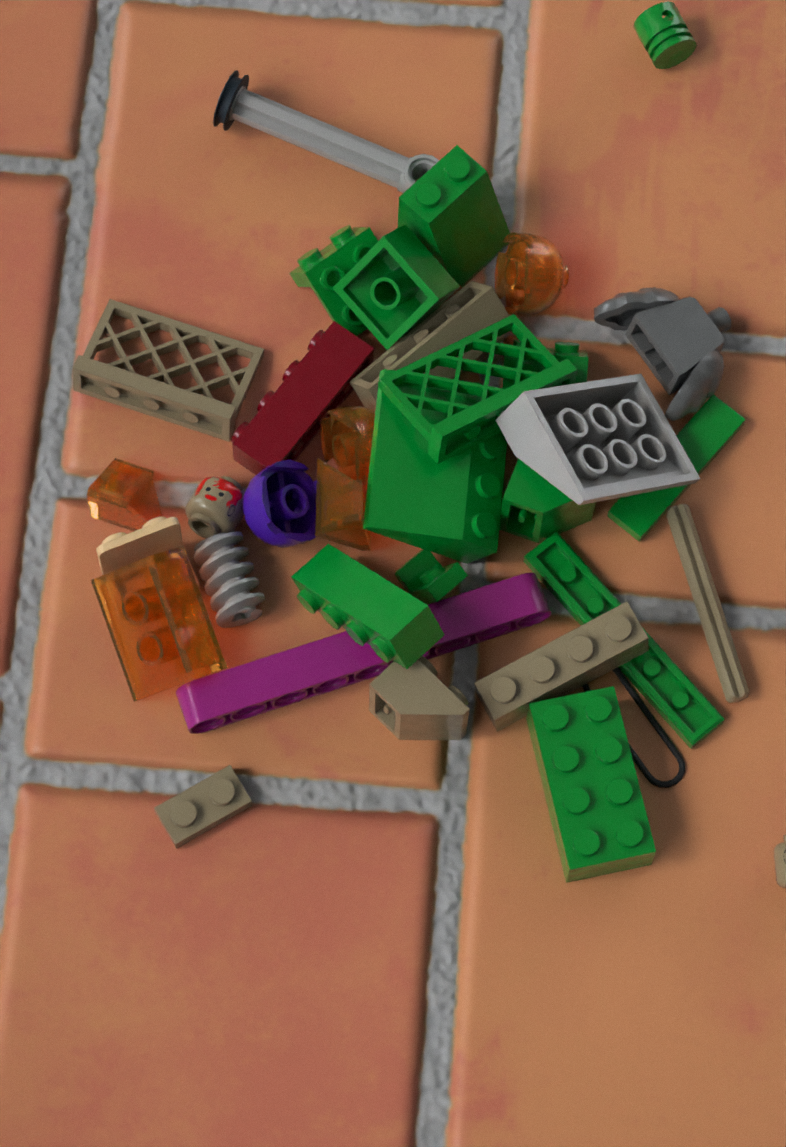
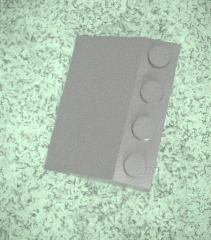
[496,374,701,505]

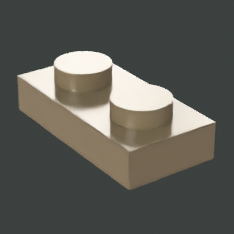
[154,765,252,849]

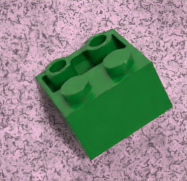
[499,458,597,543]

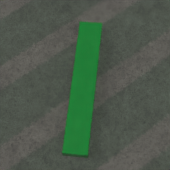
[523,531,725,749]

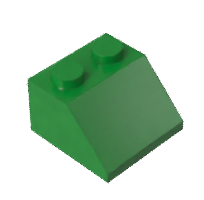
[333,224,460,350]

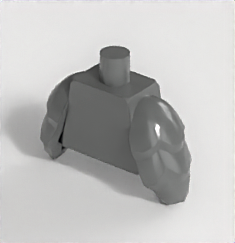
[594,287,732,421]

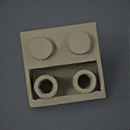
[369,656,470,740]

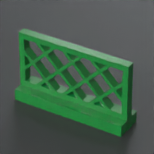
[378,314,578,464]

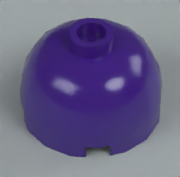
[243,460,328,548]

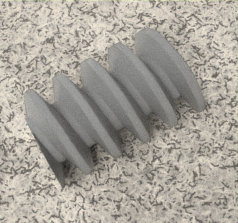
[194,531,265,628]

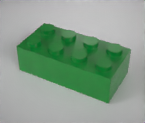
[526,686,656,883]

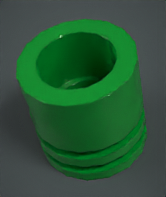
[633,1,697,69]

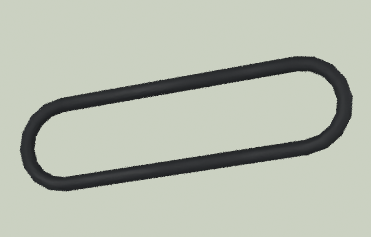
[582,667,685,788]

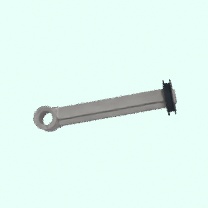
[213,70,439,194]

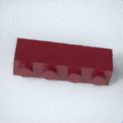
[231,321,374,475]

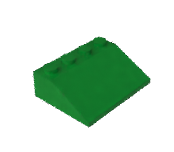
[363,369,507,564]

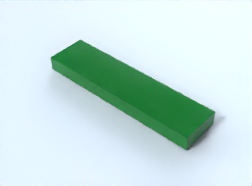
[607,395,746,542]

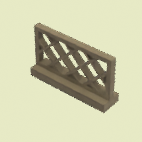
[73,299,264,442]

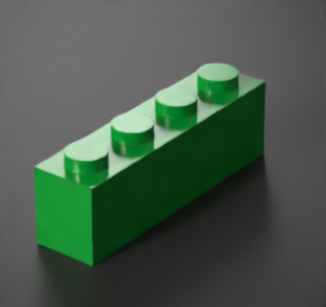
[291,544,445,669]

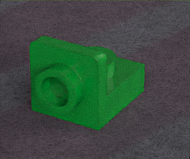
[395,549,468,604]

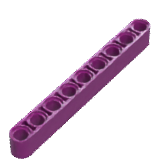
[176,572,551,734]

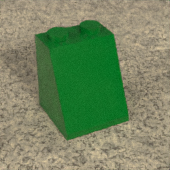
[398,145,512,288]

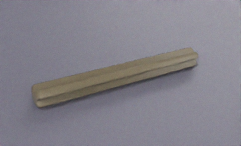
[666,504,749,703]

